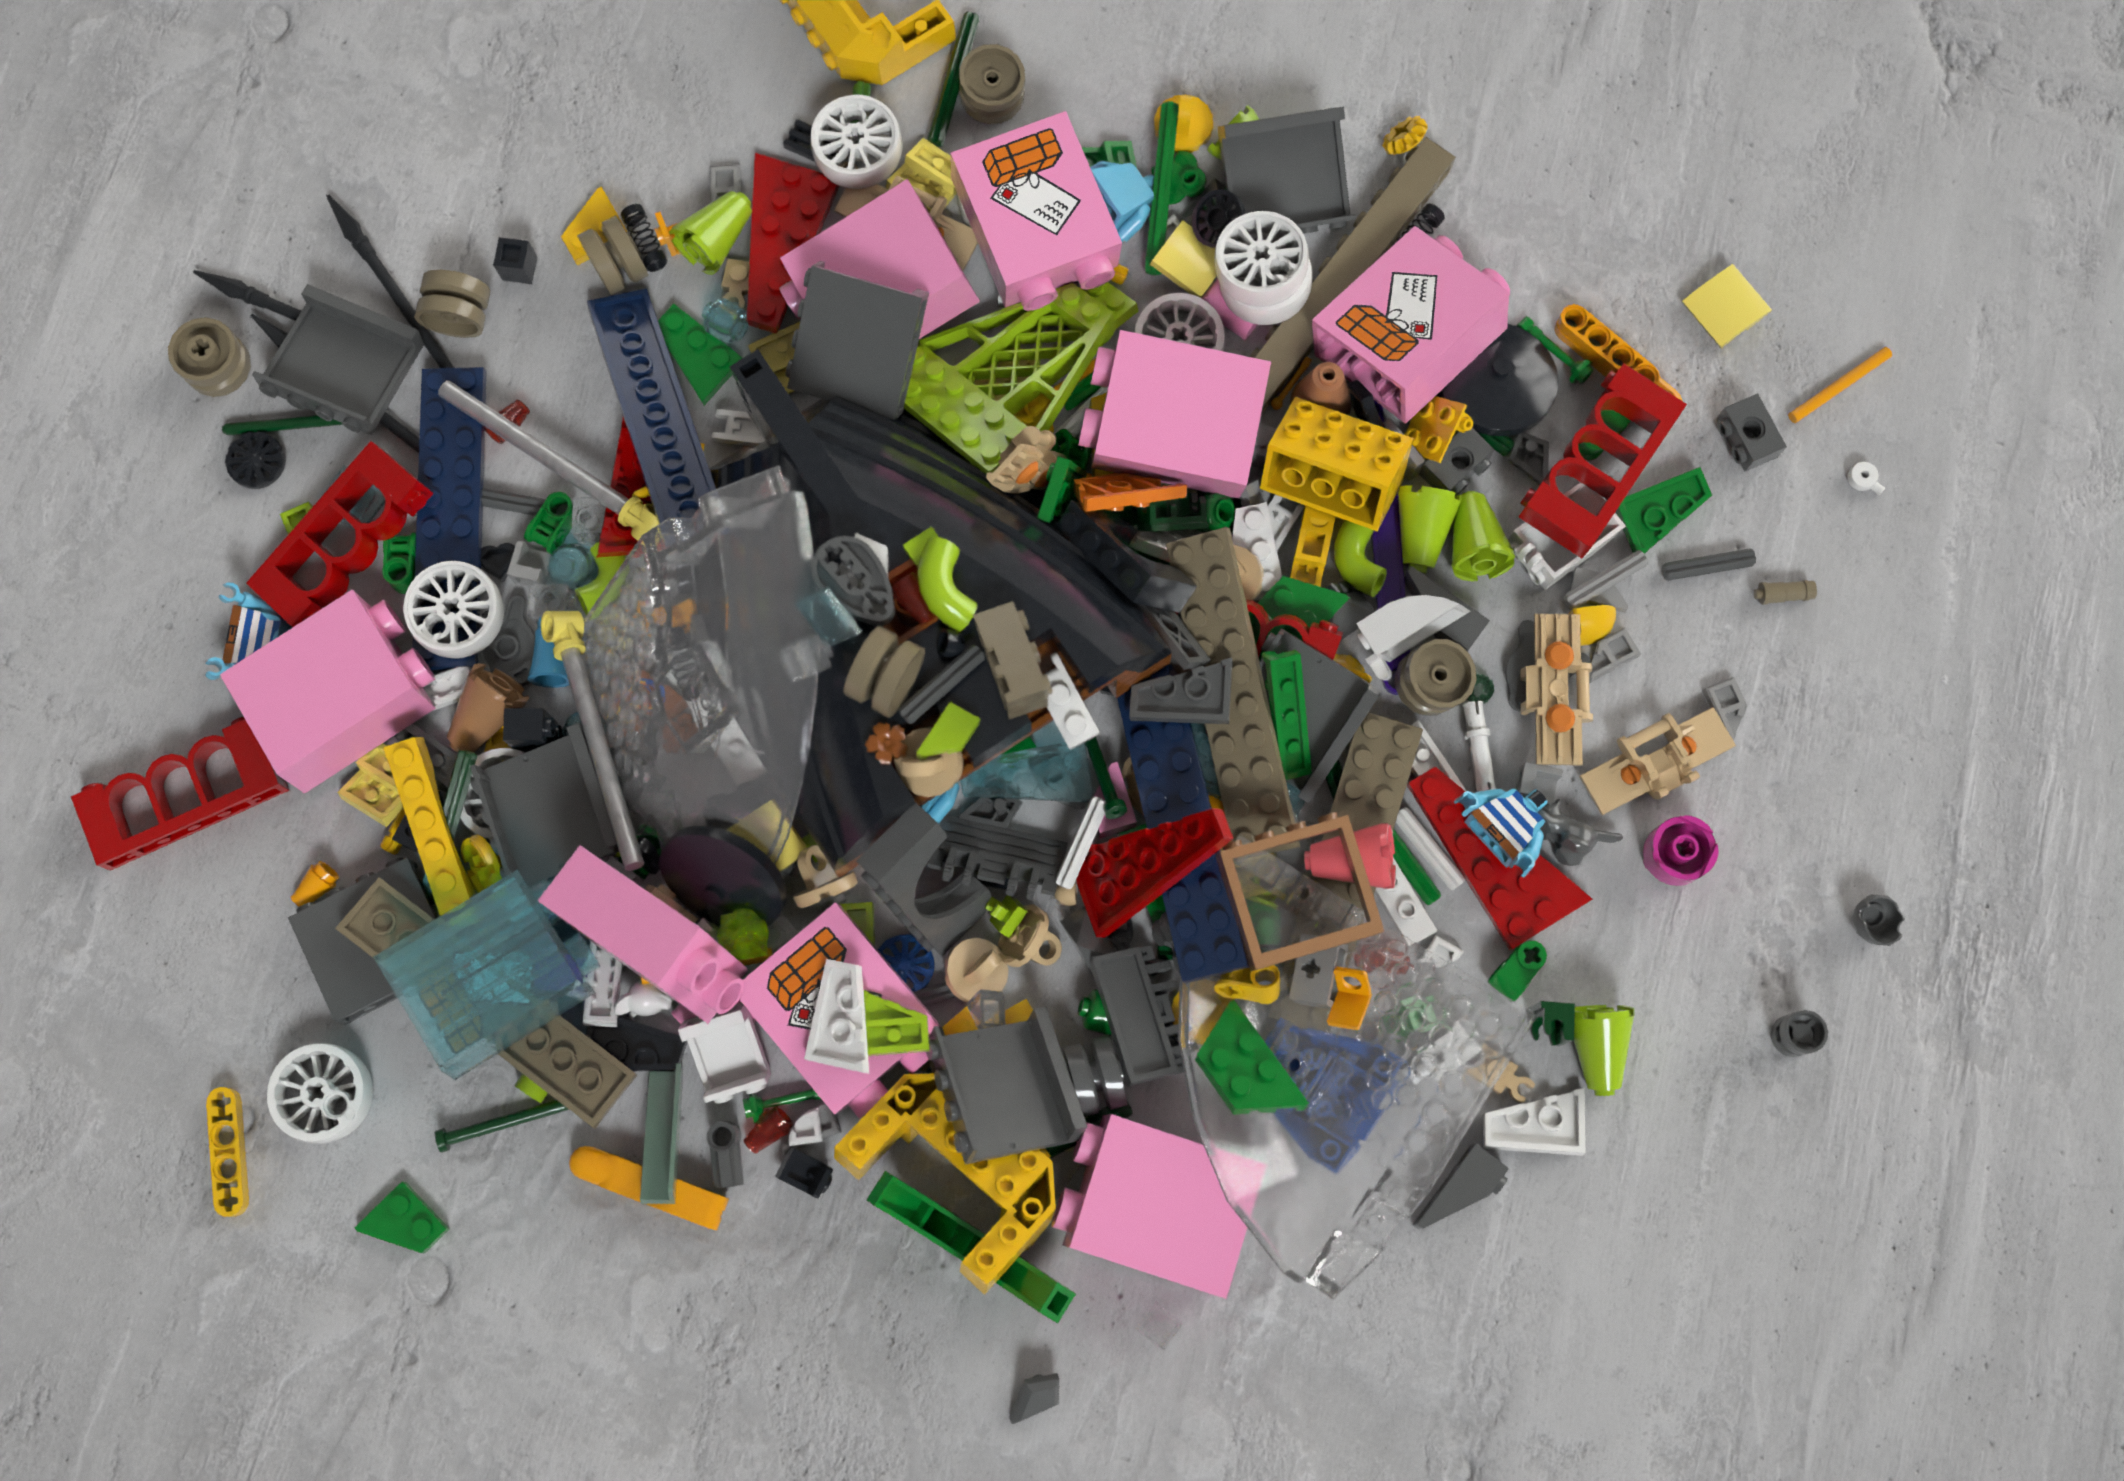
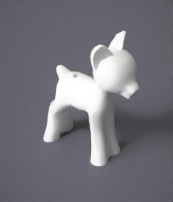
[614,883,724,1021]

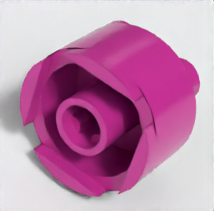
[1643,815,1719,886]

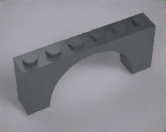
[856,802,993,956]

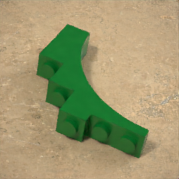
[866,1171,1076,1323]

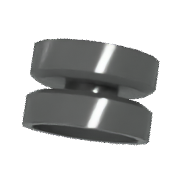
[1063,1035,1128,1117]

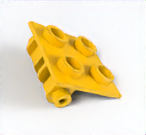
[1404,396,1473,463]

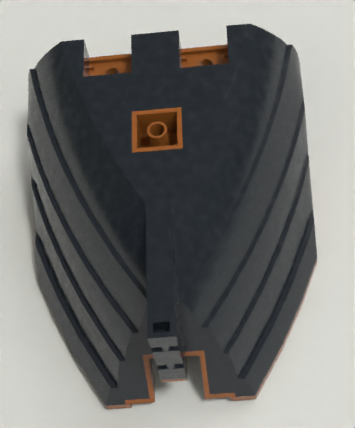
[693,349,1172,878]

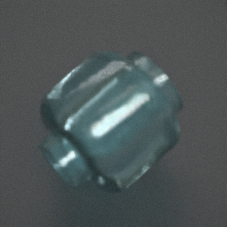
[702,298,749,344]

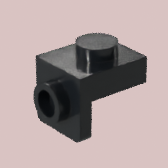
[775,1146,833,1199]

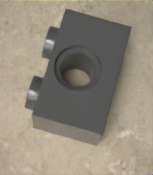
[1716,393,1787,472]
[1419,428,1494,496]

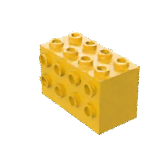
[1260,397,1414,532]

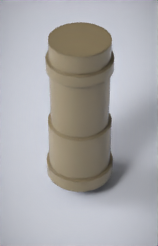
[1754,580,1817,605]

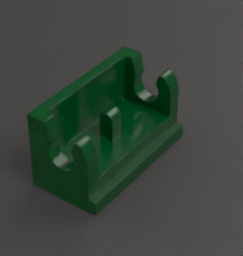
[1137,493,1208,531]
[1528,1001,1575,1046]

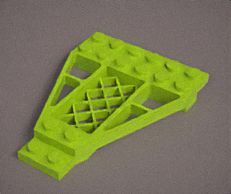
[904,282,1139,475]

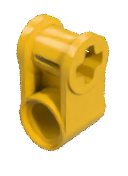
[1214,965,1280,1004]

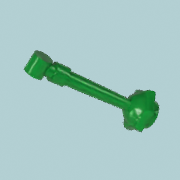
[1516,316,1594,384]
[743,1088,821,1123]

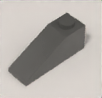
[1404,566,1490,652]
[1412,1143,1509,1229]

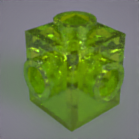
[717,909,768,960]

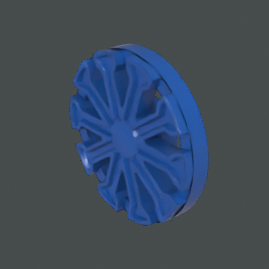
[877,934,935,992]

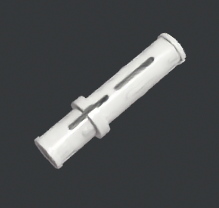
[1462,701,1496,792]

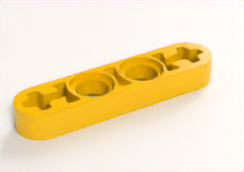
[206,1087,249,1217]

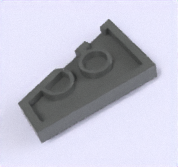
[1129,657,1233,724]

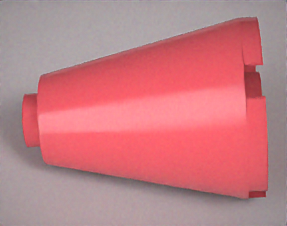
[1304,823,1396,889]

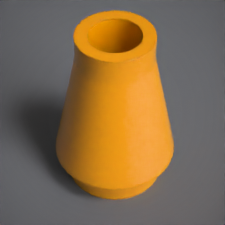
[290,861,339,907]

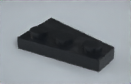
[585,1017,688,1072]

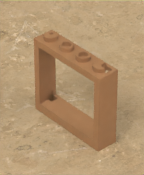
[1215,812,1385,972]

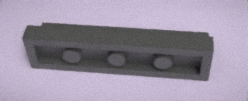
[1138,604,1211,674]

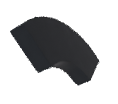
[1348,379,1387,429]

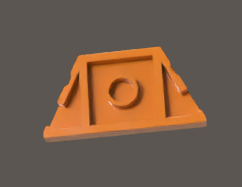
[1073,473,1187,512]

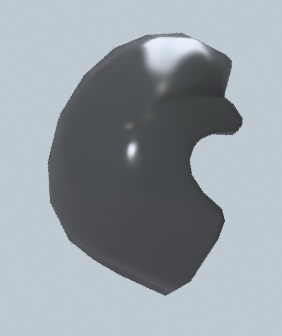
[1853,894,1905,946]

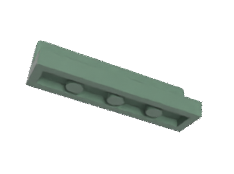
[640,1063,683,1204]

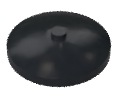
[1438,324,1559,436]
[659,826,787,931]

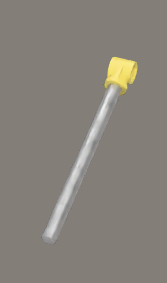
[438,381,663,547]
[541,611,644,871]

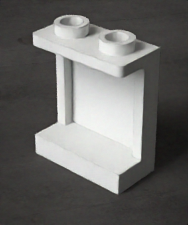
[678,1003,772,1104]

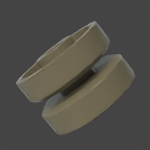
[959,44,1025,124]
[577,215,649,296]
[414,269,491,338]
[168,317,251,397]
[844,626,925,718]
[1395,639,1477,716]

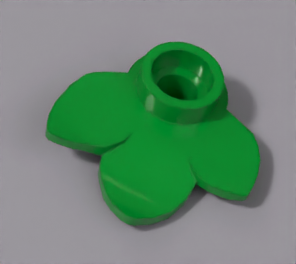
[1151,151,1207,205]

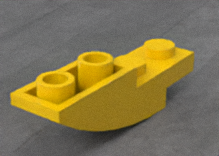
[1290,505,1336,586]

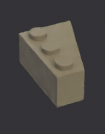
[973,601,1053,720]

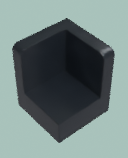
[493,237,537,284]

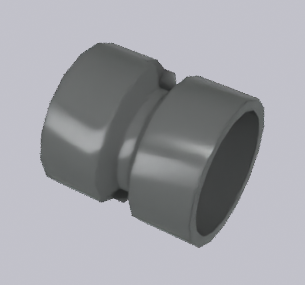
[1771,1010,1828,1057]

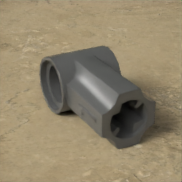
[706,1121,744,1189]

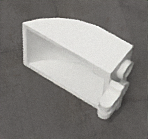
[1508,482,1626,591]
[1356,595,1471,681]

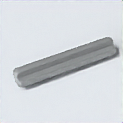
[1563,550,1648,610]

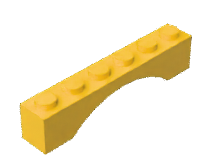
[383,737,485,932]

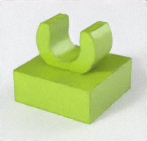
[984,895,1028,938]

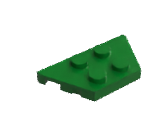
[1248,576,1350,662]
[1195,1000,1309,1115]

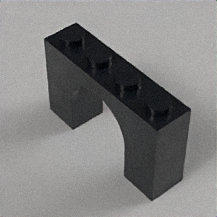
[1055,500,1197,613]

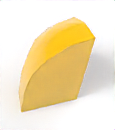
[1569,605,1616,646]

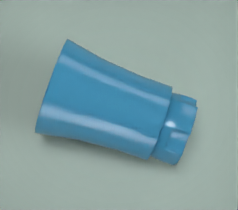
[527,618,570,688]

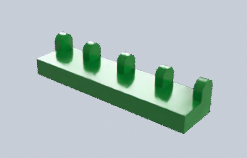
[1262,650,1312,780]

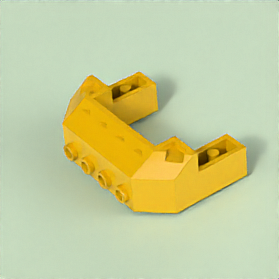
[779,0,956,85]
[834,1073,1056,1295]

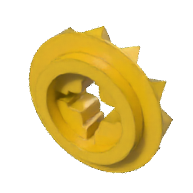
[1382,116,1428,155]

